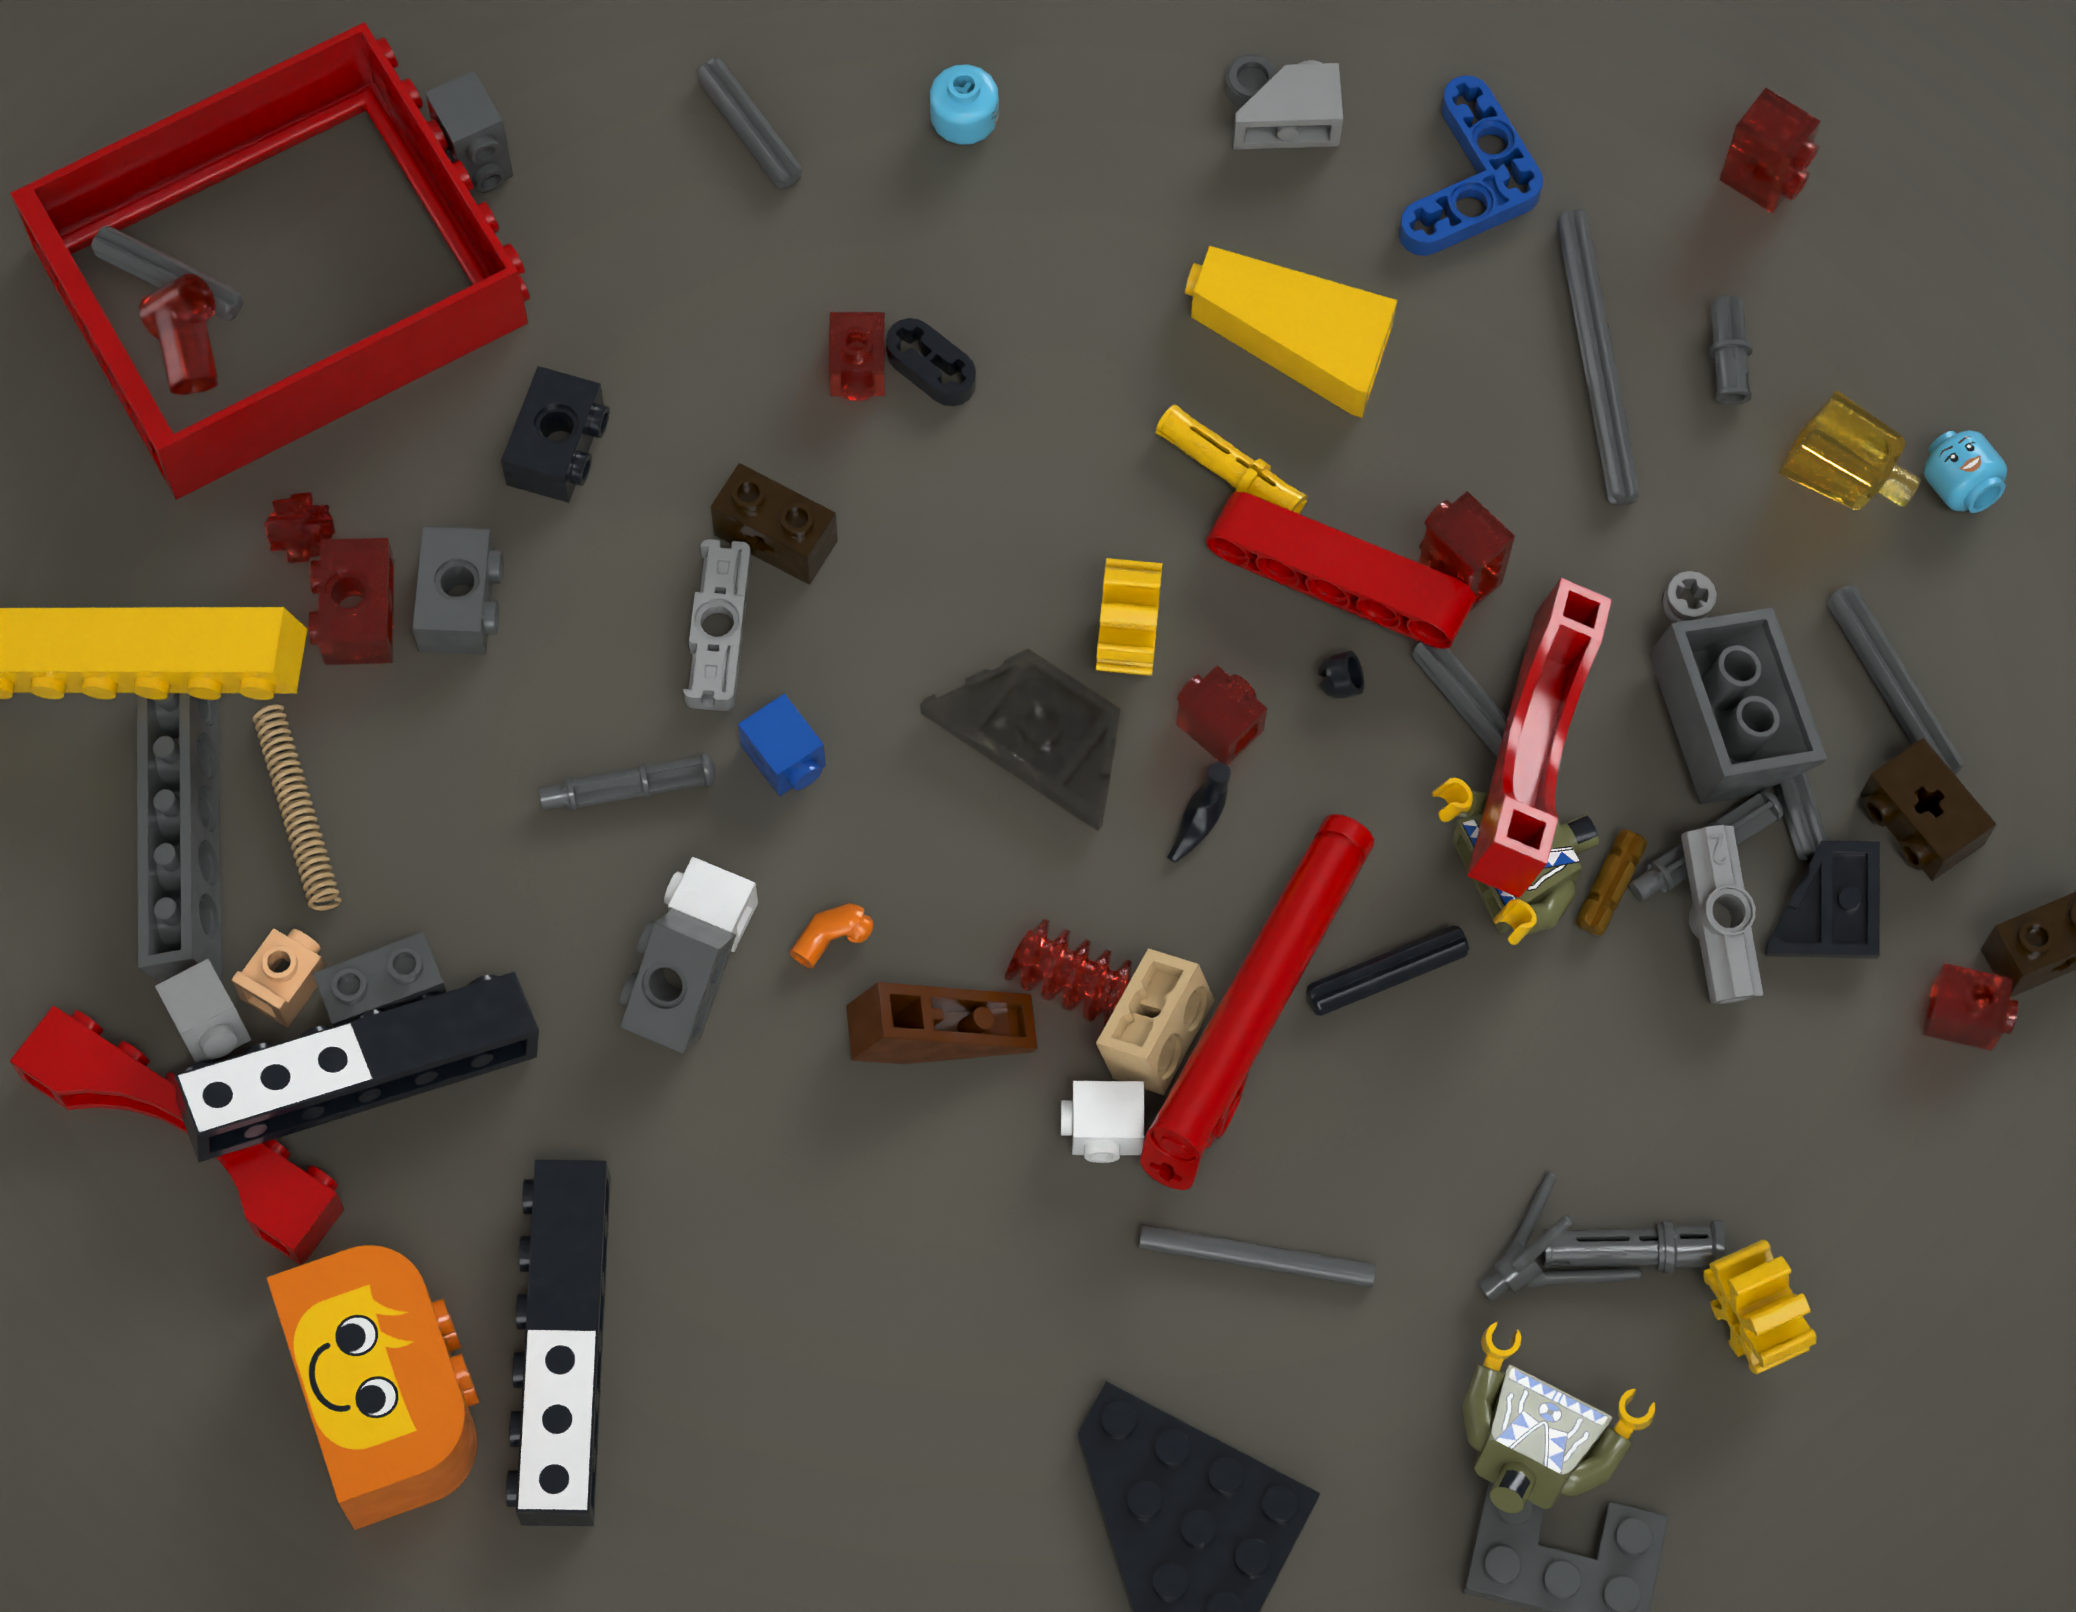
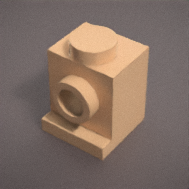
[231,928,326,1028]

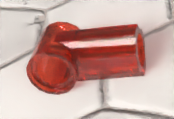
[139,273,218,396]

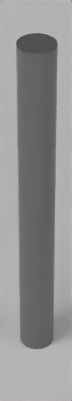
[1139,1225,1376,1288]

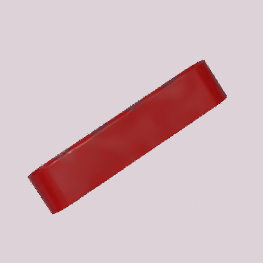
[1205,491,1476,649]

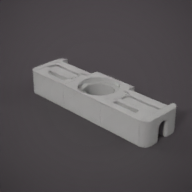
[683,539,752,711]

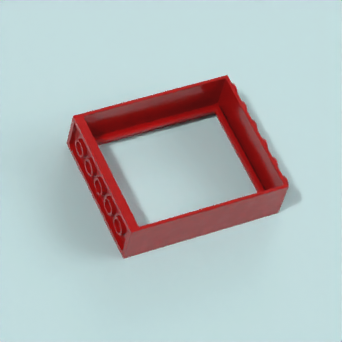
[10,22,530,500]

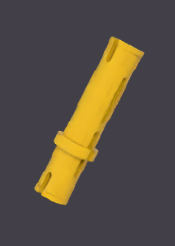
[1155,405,1308,514]

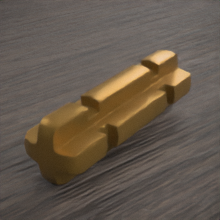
[1576,829,1647,936]

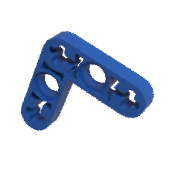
[1399,75,1543,256]

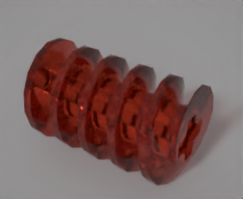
[1005,918,1132,1027]

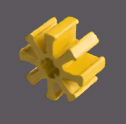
[1096,558,1163,676]
[1704,1239,1816,1375]

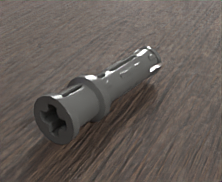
[1542,1220,1726,1274]

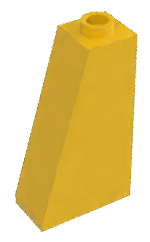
[1185,246,1398,418]

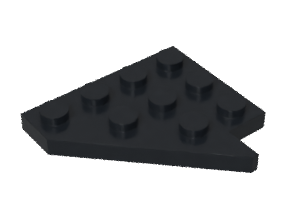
[1078,1381,1320,1612]

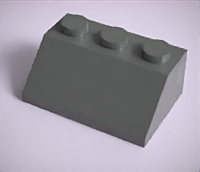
[1649,608,1827,804]

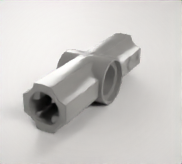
[1681,825,1763,1004]

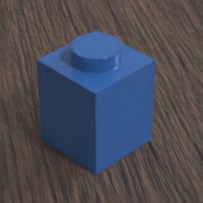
[738,693,826,797]

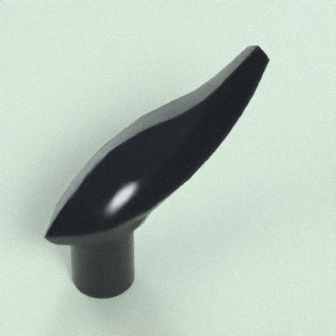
[1167,762,1231,862]

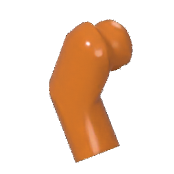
[789,903,874,968]

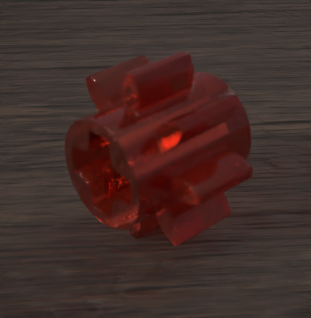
[264,492,335,563]

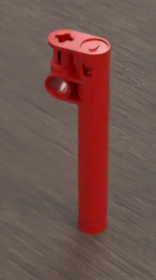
[1140,814,1374,1190]

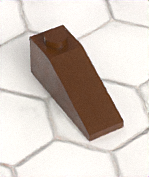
[846,982,1038,1064]

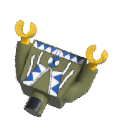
[1432,777,1599,945]
[1461,1322,1655,1514]

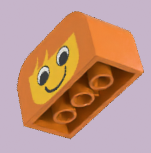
[266,1245,480,1530]

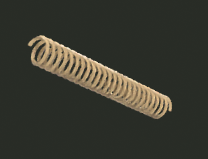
[253,704,342,911]

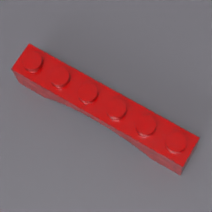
[1467,578,1612,898]
[10,1005,345,1265]

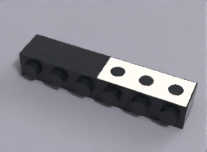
[175,972,539,1162]
[506,1160,611,1526]

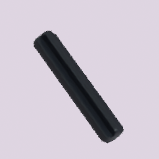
[1306,925,1469,1016]

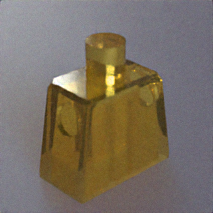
[1778,391,1921,510]

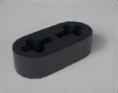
[886,318,976,406]

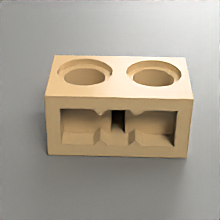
[1096,948,1215,1095]

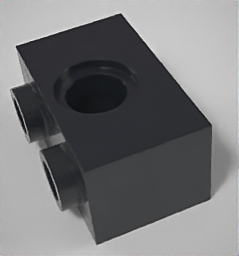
[501,366,610,503]

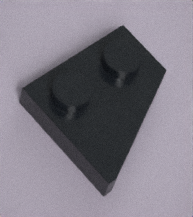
[1766,841,1880,959]

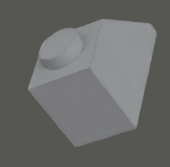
[1232,60,1343,150]
[155,959,251,1063]

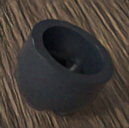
[1318,651,1364,698]

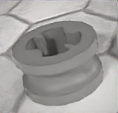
[1662,571,1717,623]

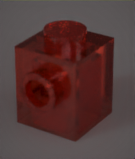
[829,312,886,401]
[1176,665,1267,766]
[1923,963,2018,1051]

